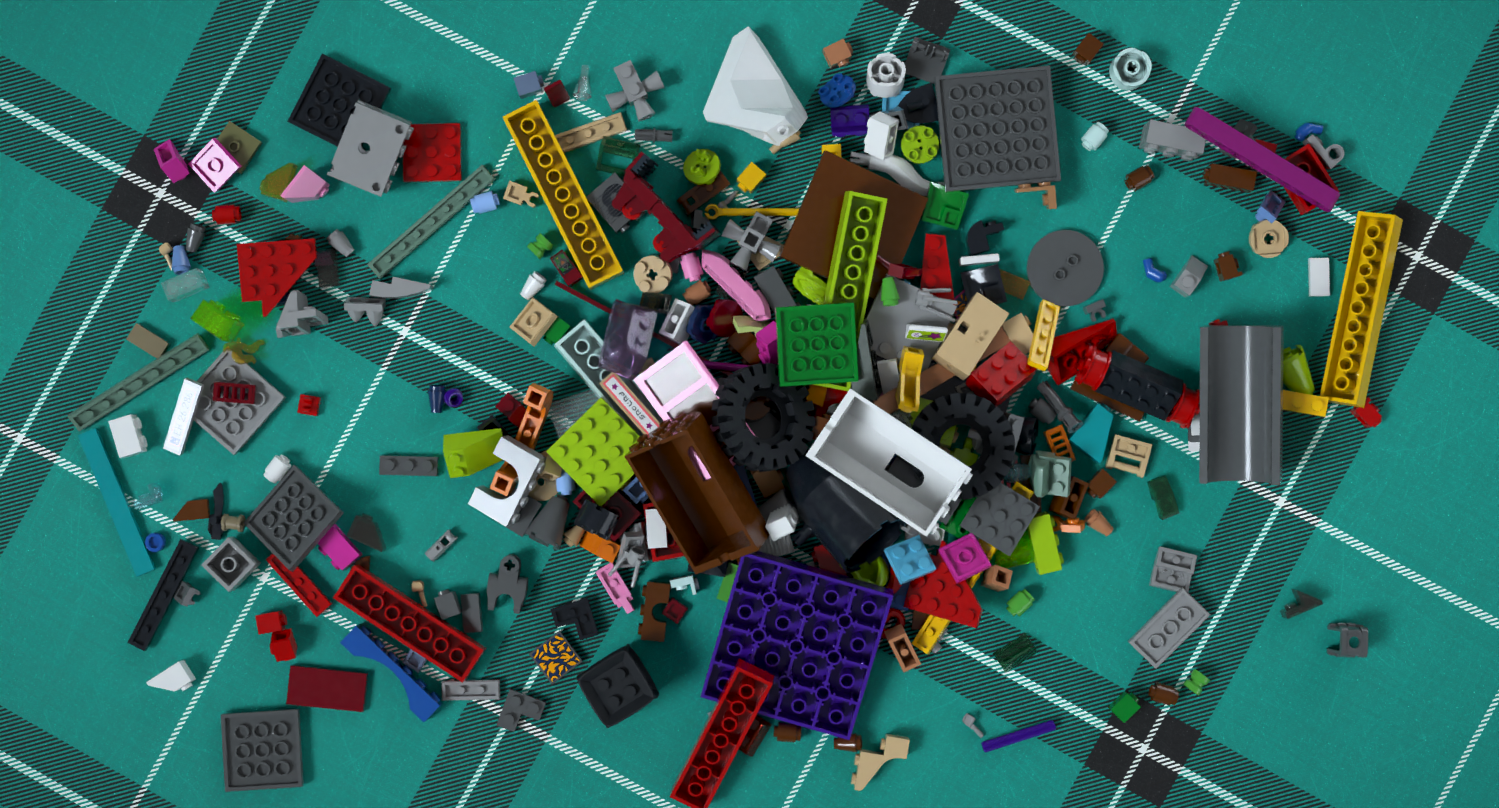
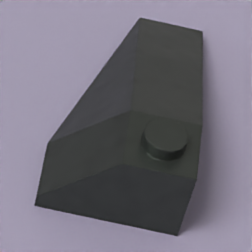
[850,320,883,401]

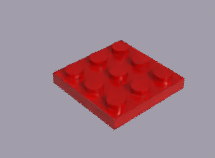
[403,123,462,182]

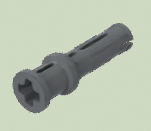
[1037,381,1083,434]

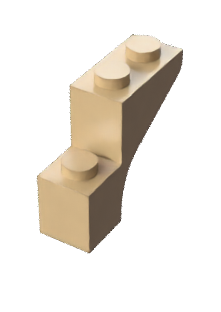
[851,734,910,791]

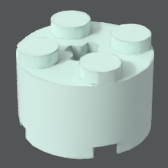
[1109,48,1152,90]

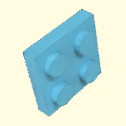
[884,535,936,585]

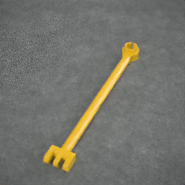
[705,204,799,220]

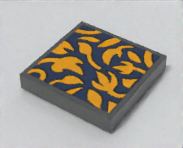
[529,631,583,684]

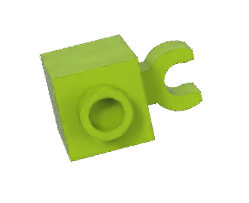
[949,437,978,466]

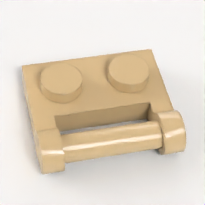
[1105,434,1152,478]

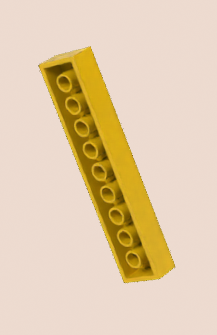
[502,100,624,290]
[1320,211,1403,408]

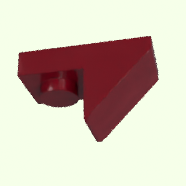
[495,392,527,428]

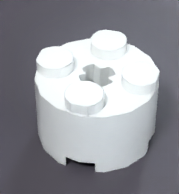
[866,53,906,98]

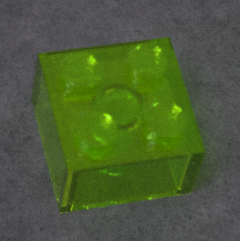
[190,299,244,343]

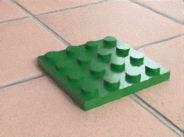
[775,302,858,387]

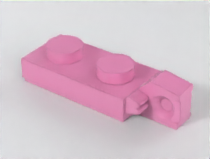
[596,562,635,614]

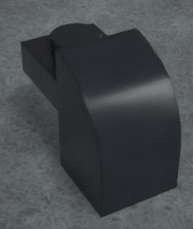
[966,220,1004,256]

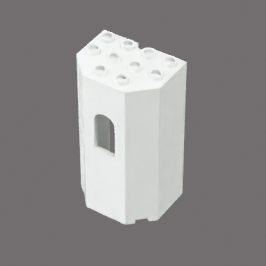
[806,389,973,537]

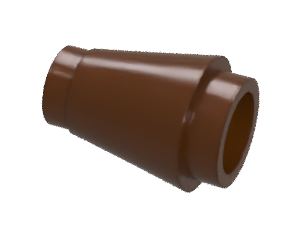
[834,733,862,753]

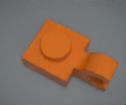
[1052,515,1085,533]

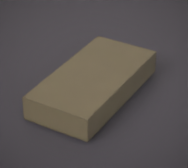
[126,323,170,358]

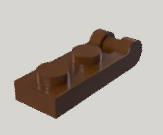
[676,171,730,216]

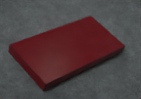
[286,665,368,712]

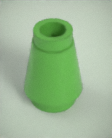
[881,277,900,306]

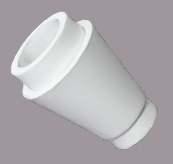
[520,271,547,300]

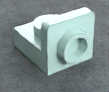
[670,574,700,595]

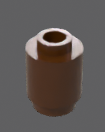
[1124,165,1155,192]
[1148,682,1179,706]
[773,722,801,743]

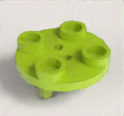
[901,126,939,164]
[683,149,721,185]

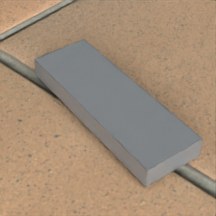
[442,680,500,701]

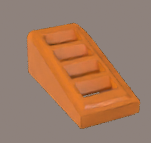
[1043,424,1076,462]

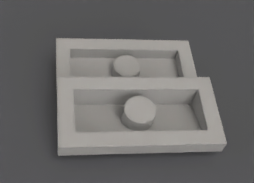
[1149,546,1197,592]

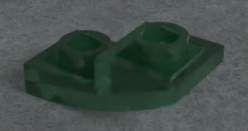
[1147,475,1179,520]

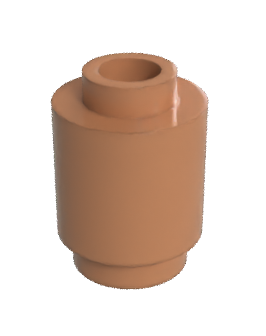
[682,280,711,306]

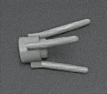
[915,288,958,322]
[608,546,645,588]

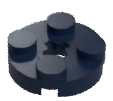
[686,305,718,344]

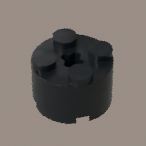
[573,499,620,541]

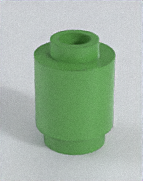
[1006,589,1035,617]

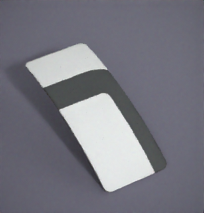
[1188,414,1200,451]

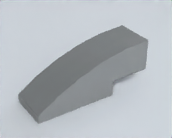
[369,277,433,299]

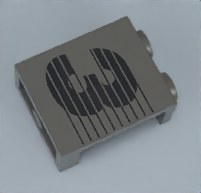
[586,173,645,234]

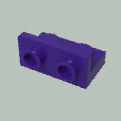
[830,104,869,137]

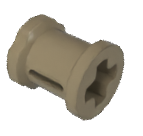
[221,514,246,532]

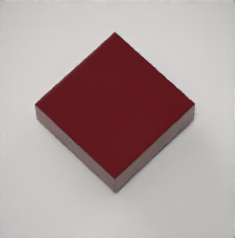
[662,597,688,624]

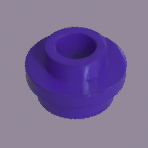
[444,388,463,407]

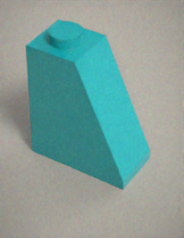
[1068,403,1113,463]

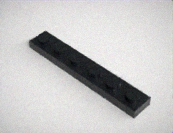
[127,539,199,651]

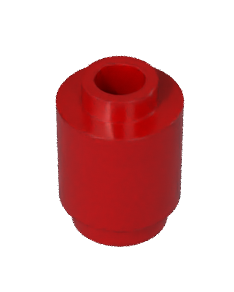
[212,204,241,225]

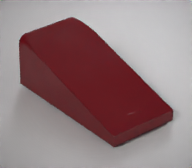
[544,80,570,107]

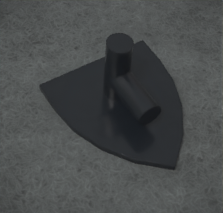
[898,83,938,124]

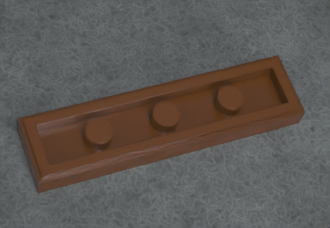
[1070,381,1144,422]

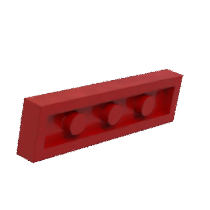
[266,554,332,617]

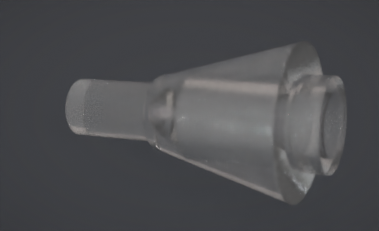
[573,65,592,101]

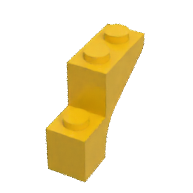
[895,346,924,413]

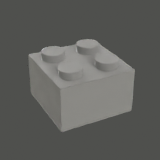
[201,536,261,592]

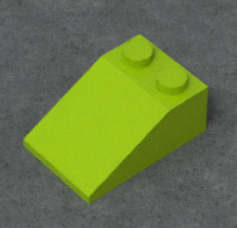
[443,428,503,478]

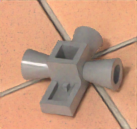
[605,60,665,122]
[722,211,781,271]

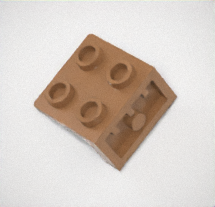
[1014,182,1057,209]

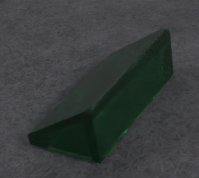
[993,633,1037,673]

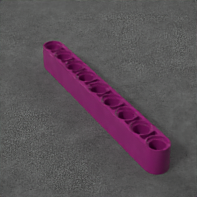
[1184,107,1340,212]

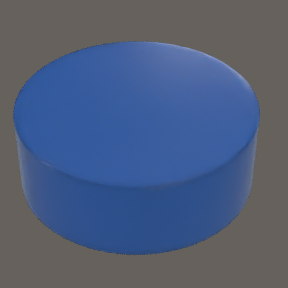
[145,533,166,552]

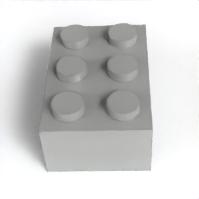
[1139,120,1206,161]

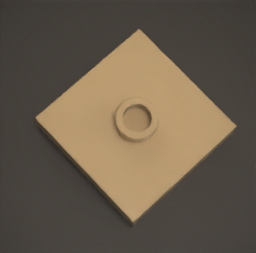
[510,297,558,347]

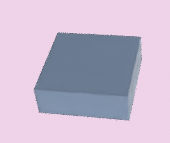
[402,649,427,673]

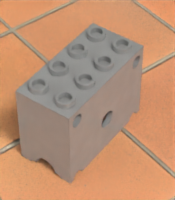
[327,100,414,197]

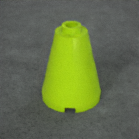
[1283,345,1315,395]

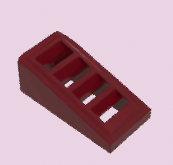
[213,382,256,404]

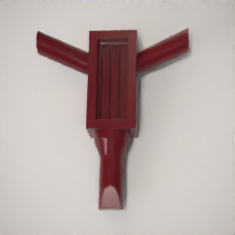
[876,255,922,279]

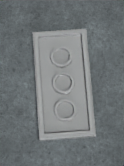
[1128,587,1210,669]

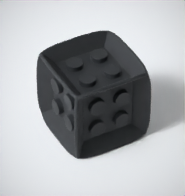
[576,644,659,728]

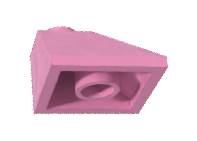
[280,165,330,203]

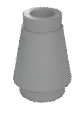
[326,229,355,257]

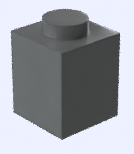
[434,589,462,620]

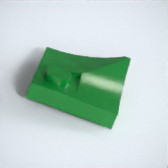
[920,180,969,230]

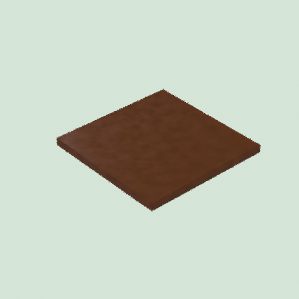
[779,150,928,300]

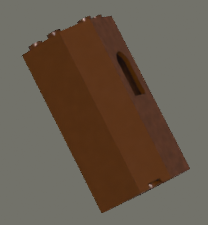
[624,411,770,574]

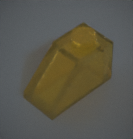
[260,163,298,203]

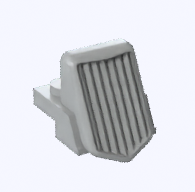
[276,290,328,338]

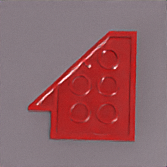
[237,238,317,317]

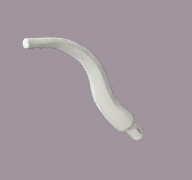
[849,151,944,196]

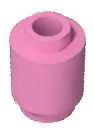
[680,252,704,282]

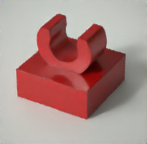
[297,394,321,416]

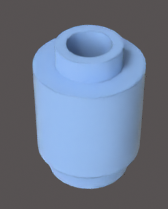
[470,191,500,214]
[556,469,576,495]

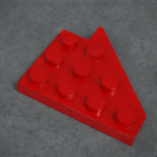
[903,541,983,629]

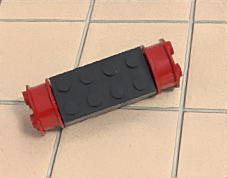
[1074,345,1200,429]

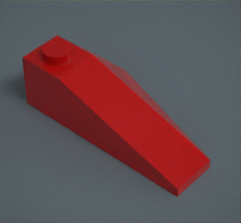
[1047,319,1117,385]

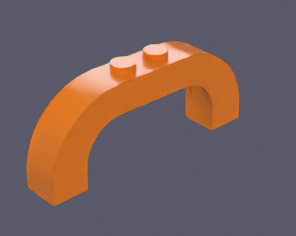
[490,383,553,496]

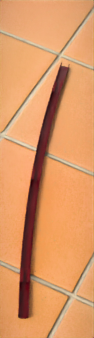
[555,281,734,376]

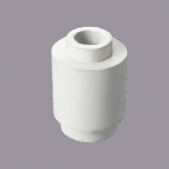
[263,454,291,484]

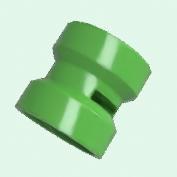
[527,233,553,259]
[1183,669,1210,696]

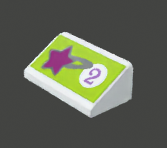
[905,324,948,342]

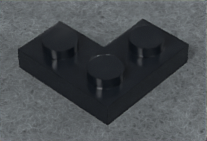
[550,598,599,640]

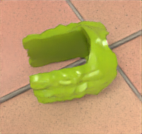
[793,267,828,305]

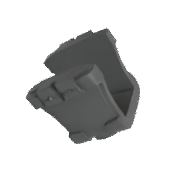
[1327,622,1368,658]

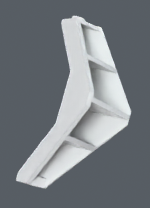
[703,26,808,146]

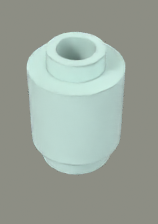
[1081,122,1109,151]

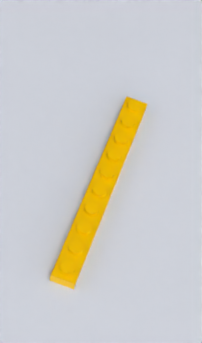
[911,481,1034,655]

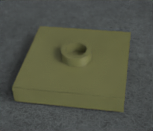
[217,121,262,174]

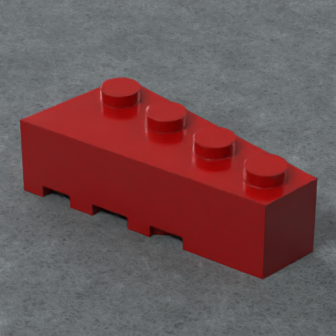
[920,234,957,315]

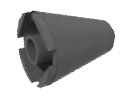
[524,494,570,550]

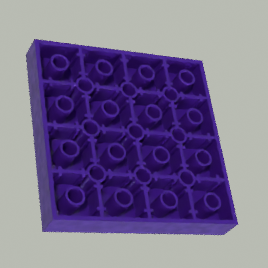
[700,551,894,740]

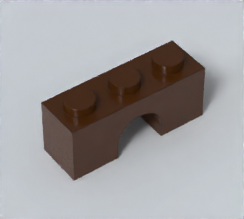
[638,581,671,642]

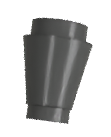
[185,223,206,253]

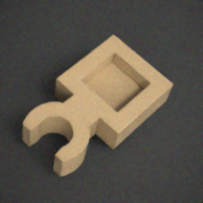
[503,181,539,208]

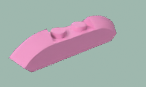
[701,250,771,321]

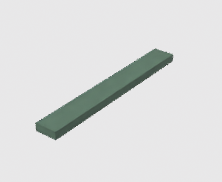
[367,164,496,279]
[67,333,209,432]

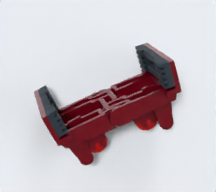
[612,151,722,262]

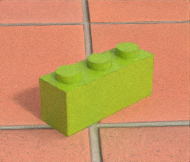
[1027,511,1064,575]

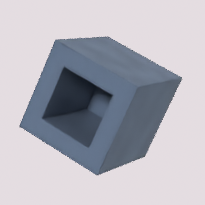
[514,71,545,99]

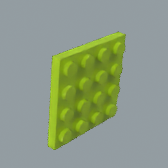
[546,397,640,506]

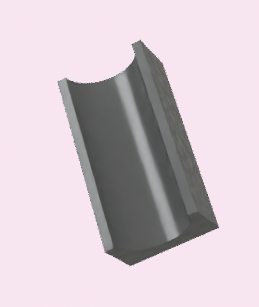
[1199,325,1284,485]

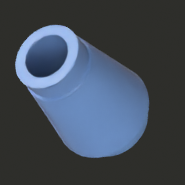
[171,245,191,275]

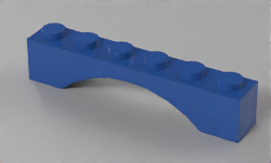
[340,624,443,722]

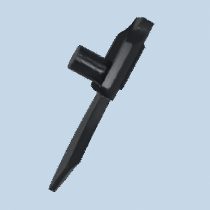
[208,483,224,540]

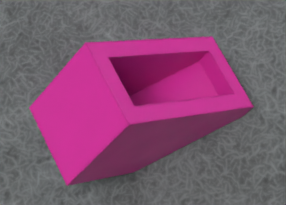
[154,139,190,183]

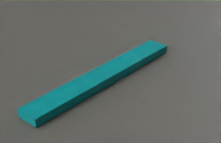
[78,428,156,577]

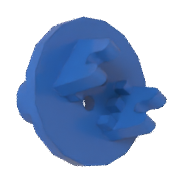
[818,73,856,108]

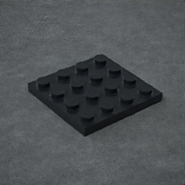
[287,54,391,147]

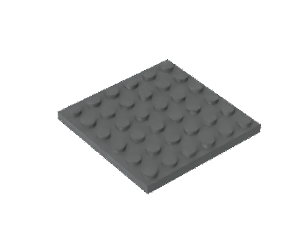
[934,66,1061,192]

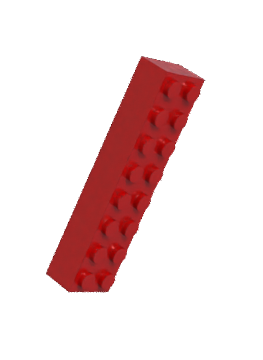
[333,564,486,683]
[670,658,774,808]

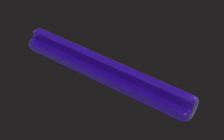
[981,720,1056,752]

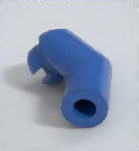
[1295,123,1323,141]
[1143,258,1167,282]

